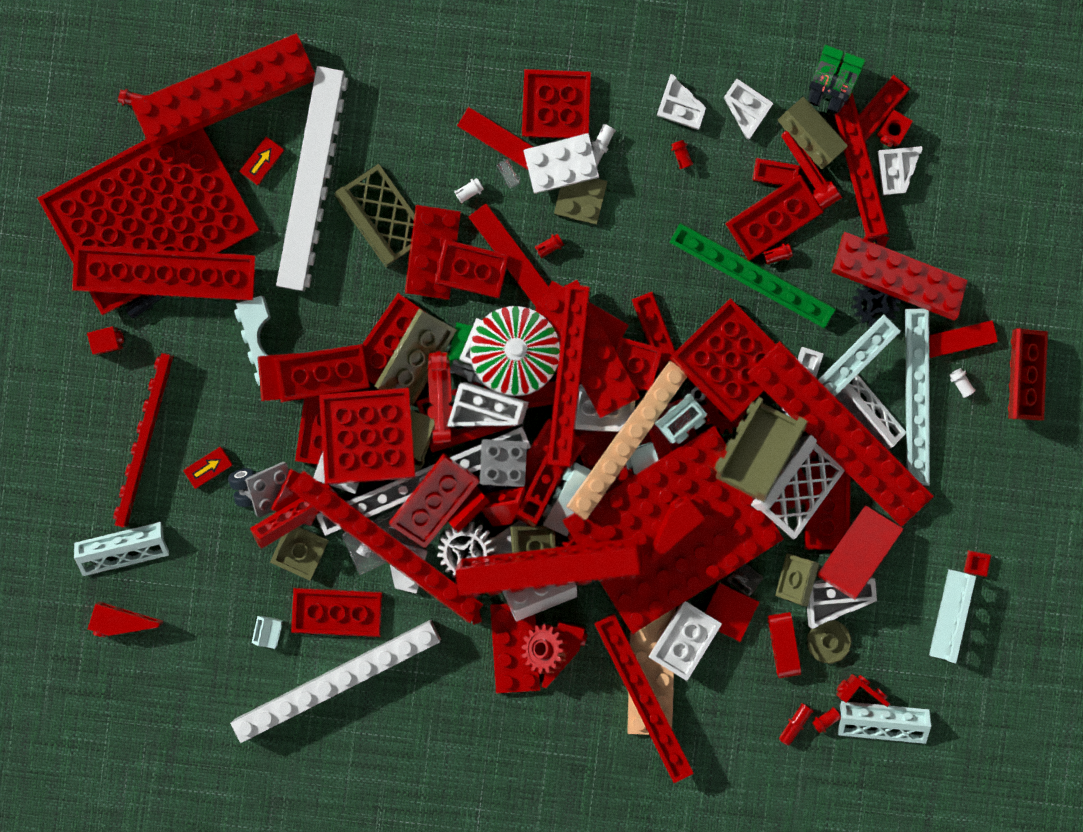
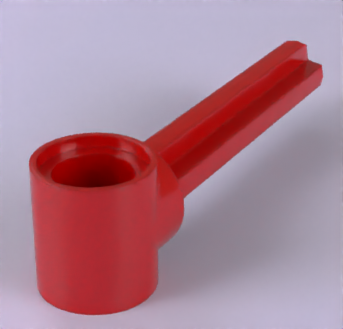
[781,131,842,210]

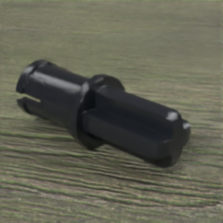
[126,295,165,318]

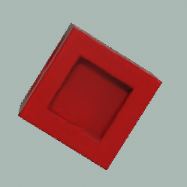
[877,110,913,147]
[87,326,124,355]

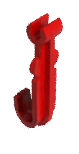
[427,351,453,445]

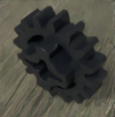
[851,284,901,327]

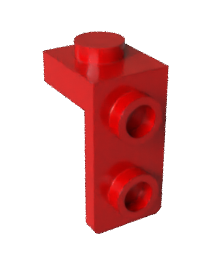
[836,674,890,707]

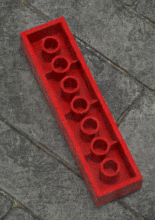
[131,33,315,149]
[455,537,642,598]

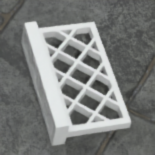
[751,435,845,539]

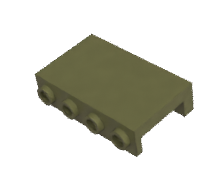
[715,397,807,503]

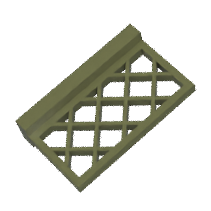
[335,164,415,268]

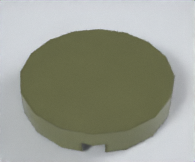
[807,620,851,664]

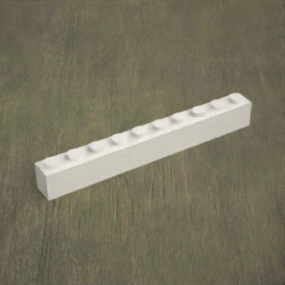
[276,66,348,292]
[316,427,531,535]
[230,620,441,743]

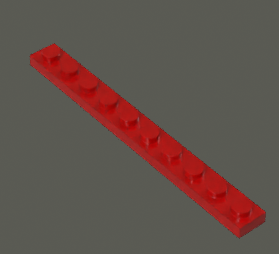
[289,470,483,623]

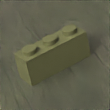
[778,96,848,169]

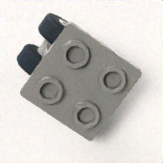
[480,440,527,493]
[228,462,289,518]

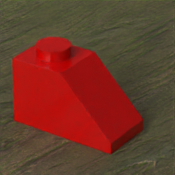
[481,486,526,527]

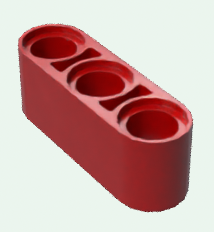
[768,612,801,679]

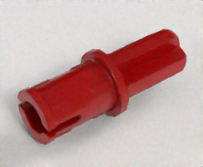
[779,703,813,746]

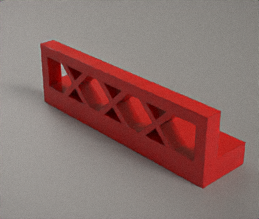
[250,483,338,549]

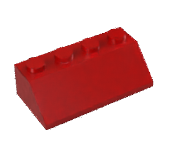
[1008,329,1048,420]

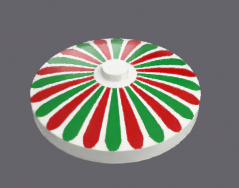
[470,306,560,396]

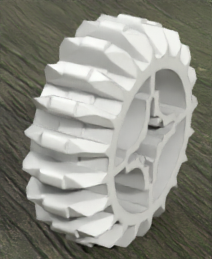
[438,522,497,578]

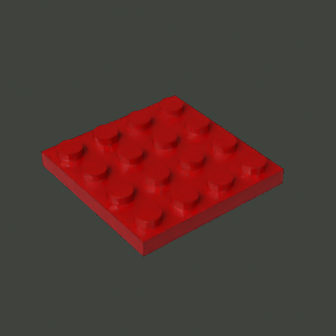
[669,298,776,422]
[319,388,416,485]

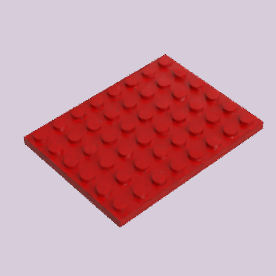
[37,128,260,316]
[562,426,784,634]

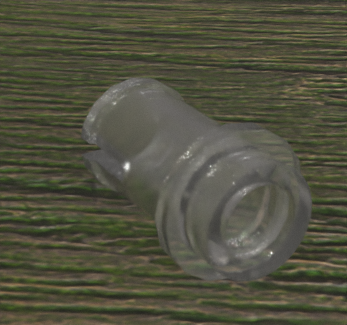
[496,159,521,189]

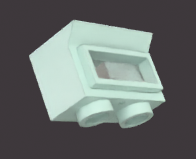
[654,394,707,444]

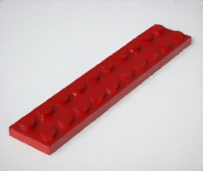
[747,341,934,527]

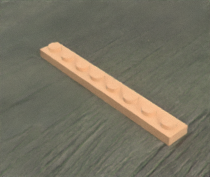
[566,361,687,520]

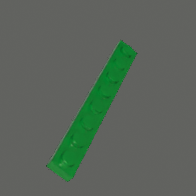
[669,222,835,328]

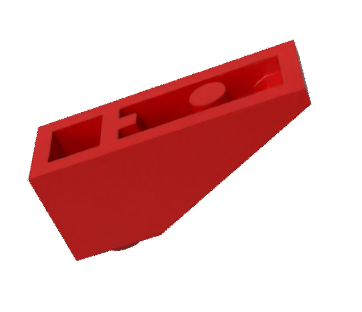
[515,455,565,527]
[648,496,705,563]
[88,602,163,638]
[542,620,588,688]

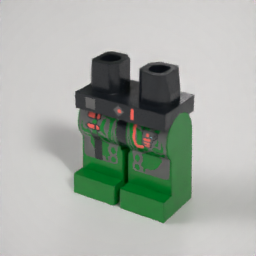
[808,45,865,114]

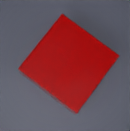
[964,550,991,577]

